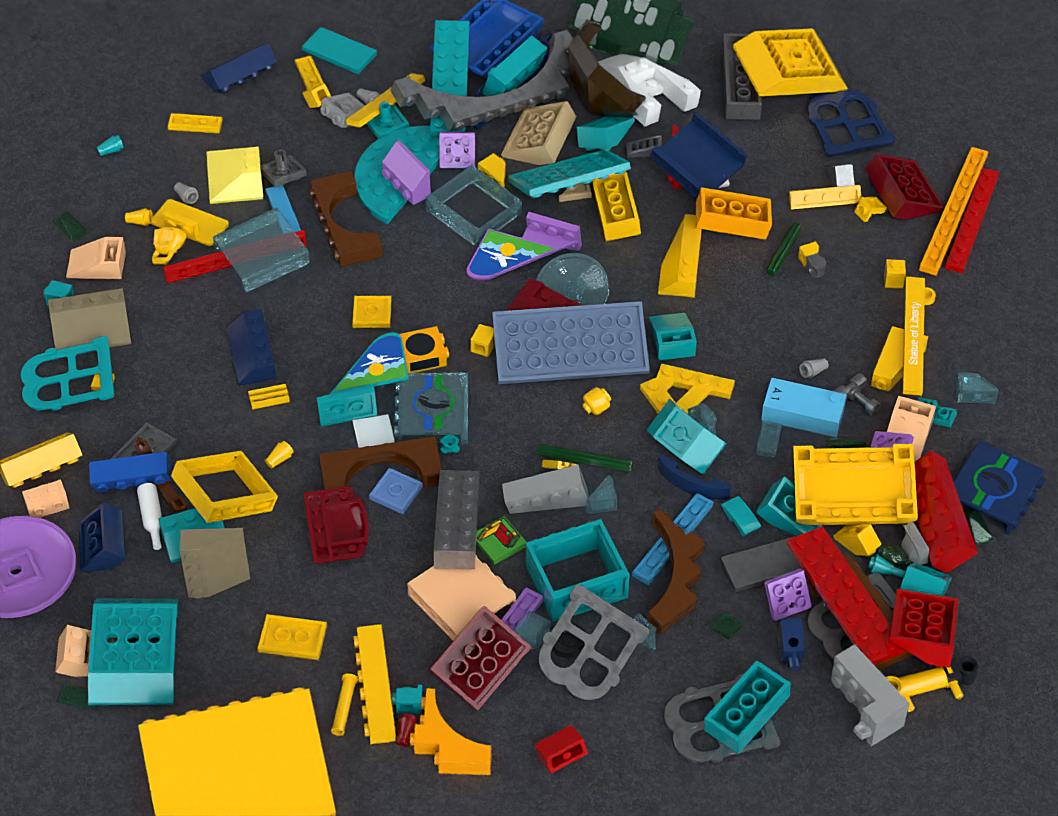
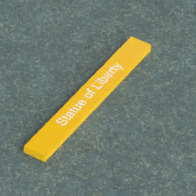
[903,277,925,396]

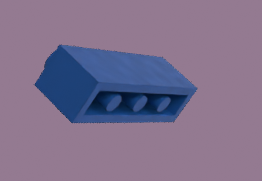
[89,452,172,492]

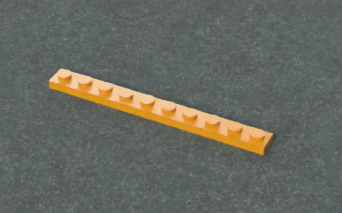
[919,147,988,276]

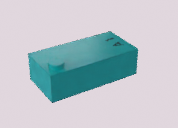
[482,36,547,96]
[704,660,791,754]

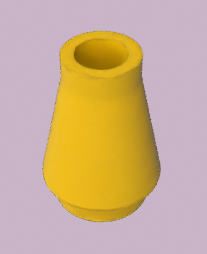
[125,208,153,226]
[265,441,294,469]

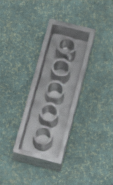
[722,33,762,120]
[434,470,479,569]

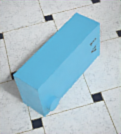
[761,378,847,438]

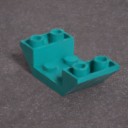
[647,399,727,474]

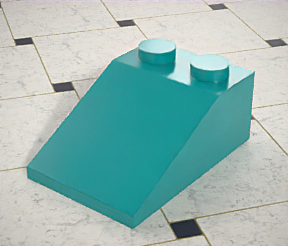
[577,117,635,151]
[756,476,822,536]

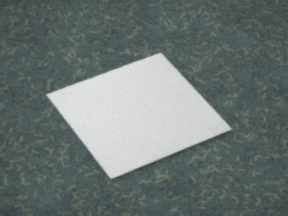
[352,414,395,448]

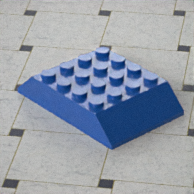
[429,0,544,78]

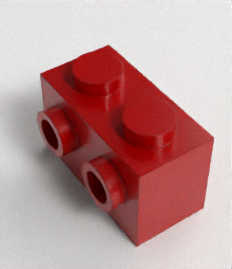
[535,725,588,773]

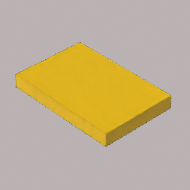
[258,614,327,660]

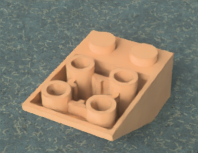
[66,237,126,279]
[887,396,936,462]
[55,625,118,677]

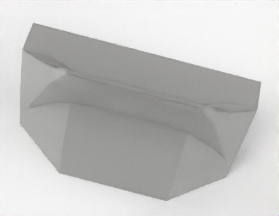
[901,522,929,565]

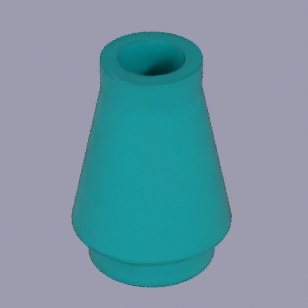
[97,135,124,156]

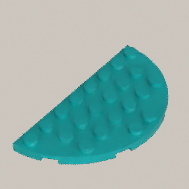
[355,126,456,224]

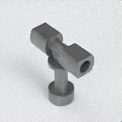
[834,373,881,416]

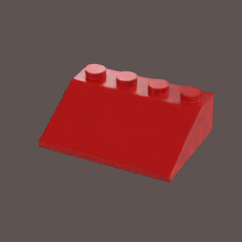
[890,589,959,668]

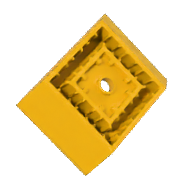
[733,29,848,96]

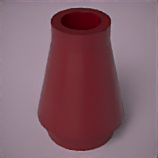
[396,714,418,747]

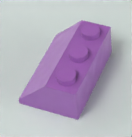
[382,140,431,205]

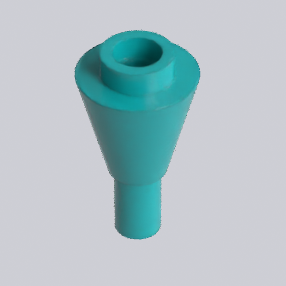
[868,554,906,578]

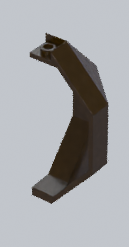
[568,19,646,117]

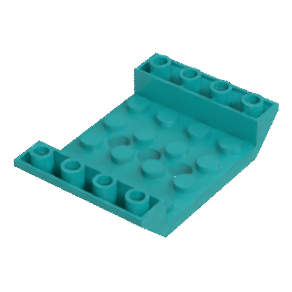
[88,598,179,705]

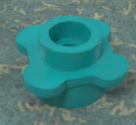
[440,435,460,453]

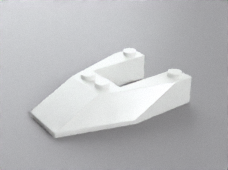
[598,54,701,126]

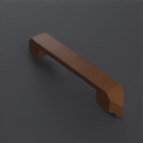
[135,437,187,514]

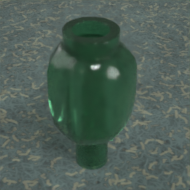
[877,544,913,568]

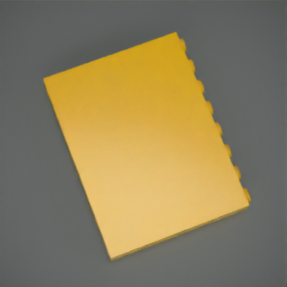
[138,688,336,816]

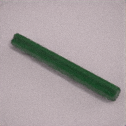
[537,444,633,472]

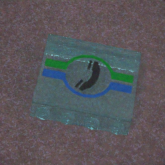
[394,373,468,444]

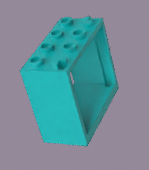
[526,519,629,622]

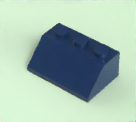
[78,503,125,572]

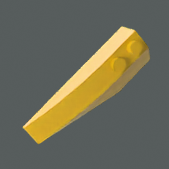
[658,214,702,297]

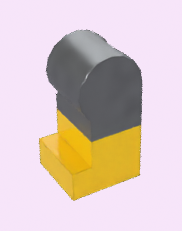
[798,242,826,278]

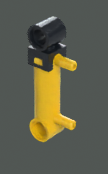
[885,656,979,712]

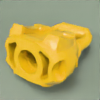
[152,227,186,265]

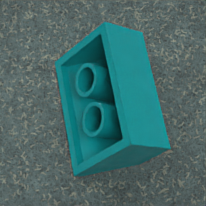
[158,508,224,563]

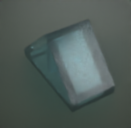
[586,475,617,514]

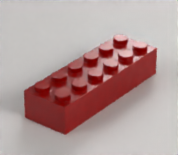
[914,450,978,573]

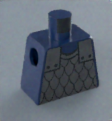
[777,618,805,671]

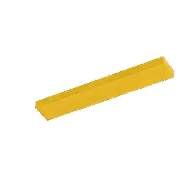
[346,73,425,127]

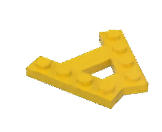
[640,364,735,415]

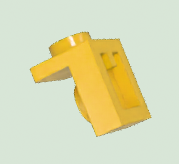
[854,197,887,222]

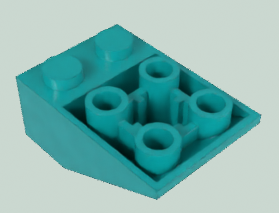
[648,313,697,360]

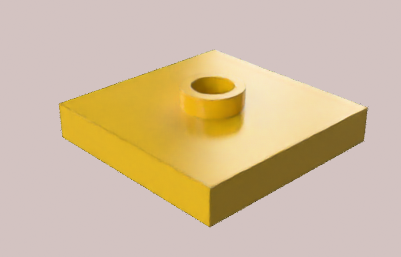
[353,296,391,328]

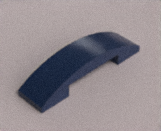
[658,455,731,500]

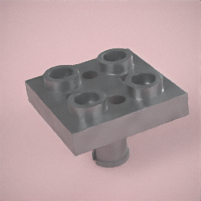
[260,150,307,187]

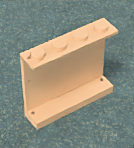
[407,555,517,640]

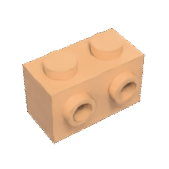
[22,480,69,518]

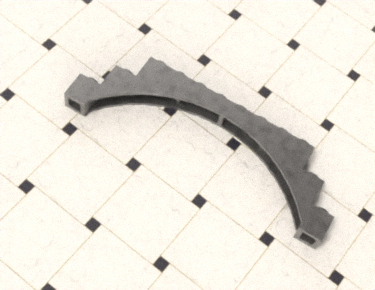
[390,30,573,132]

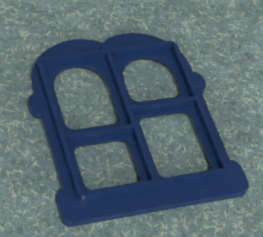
[808,89,895,156]

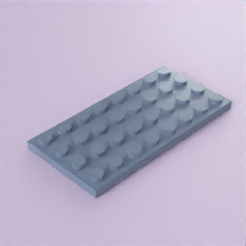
[492,301,650,384]

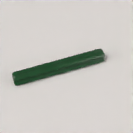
[767,223,802,276]

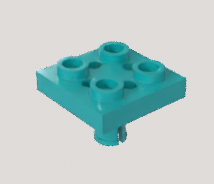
[366,102,409,139]

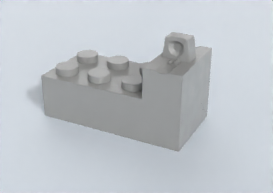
[831,644,909,747]

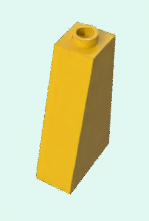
[871,326,928,391]

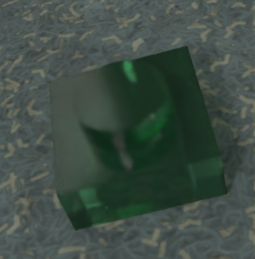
[712,612,742,640]

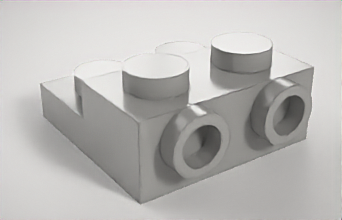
[320,93,365,128]

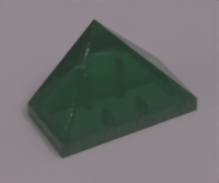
[53,211,88,242]
[826,436,867,449]
[964,508,993,545]

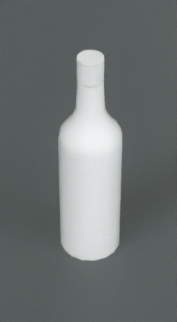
[137,483,162,550]

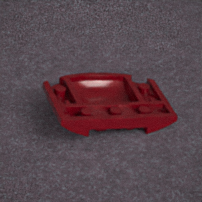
[506,279,583,311]
[303,486,369,565]

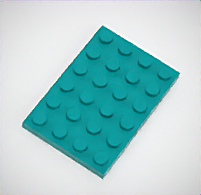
[507,150,631,198]

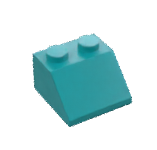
[900,562,953,596]

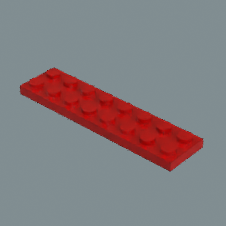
[787,526,905,665]

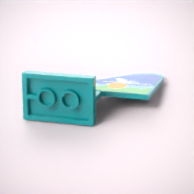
[317,332,409,427]

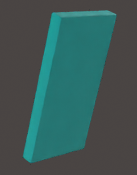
[302,27,377,74]

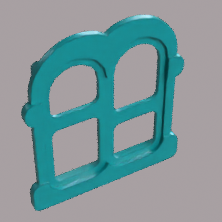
[21,336,115,411]

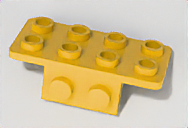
[151,199,229,246]

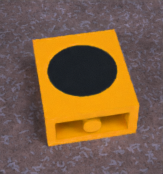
[399,326,449,374]

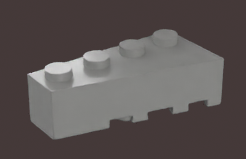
[502,465,590,514]

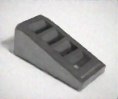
[626,136,662,158]

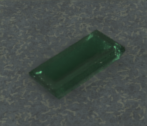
[56,684,98,711]

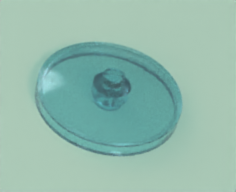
[537,253,609,305]

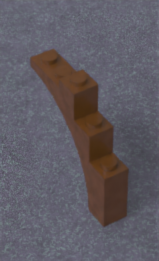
[646,508,706,636]

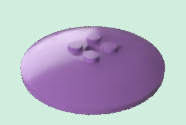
[0,516,76,618]

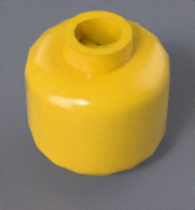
[582,387,611,415]

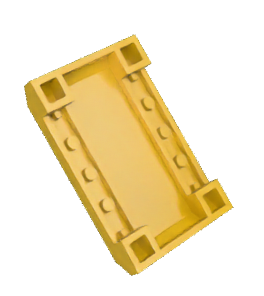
[793,444,918,525]

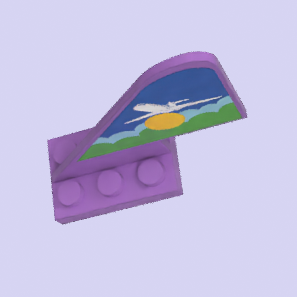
[467,212,582,280]

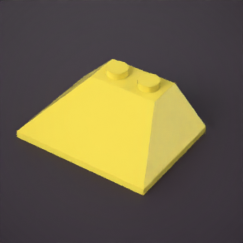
[207,147,263,204]

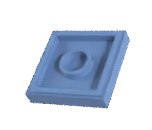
[369,468,423,514]

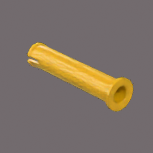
[331,674,358,736]

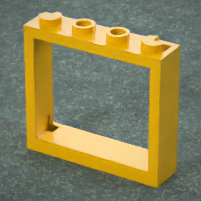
[171,451,278,523]

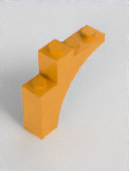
[410,689,491,775]

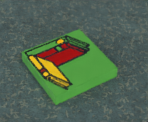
[476,516,527,565]

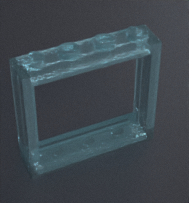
[426,165,522,247]

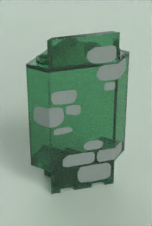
[568,0,693,66]

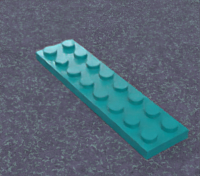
[430,20,469,136]

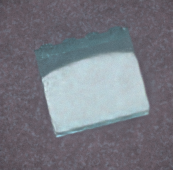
[213,208,310,293]

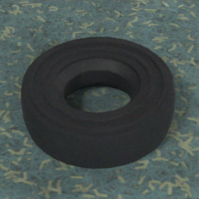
[552,623,585,658]

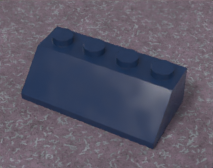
[200,43,277,93]
[227,309,276,386]

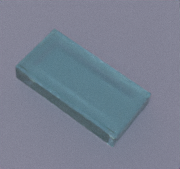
[756,421,782,458]

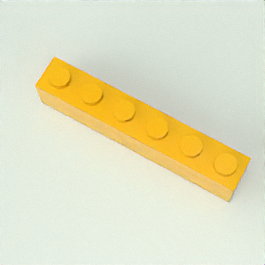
[354,624,396,744]

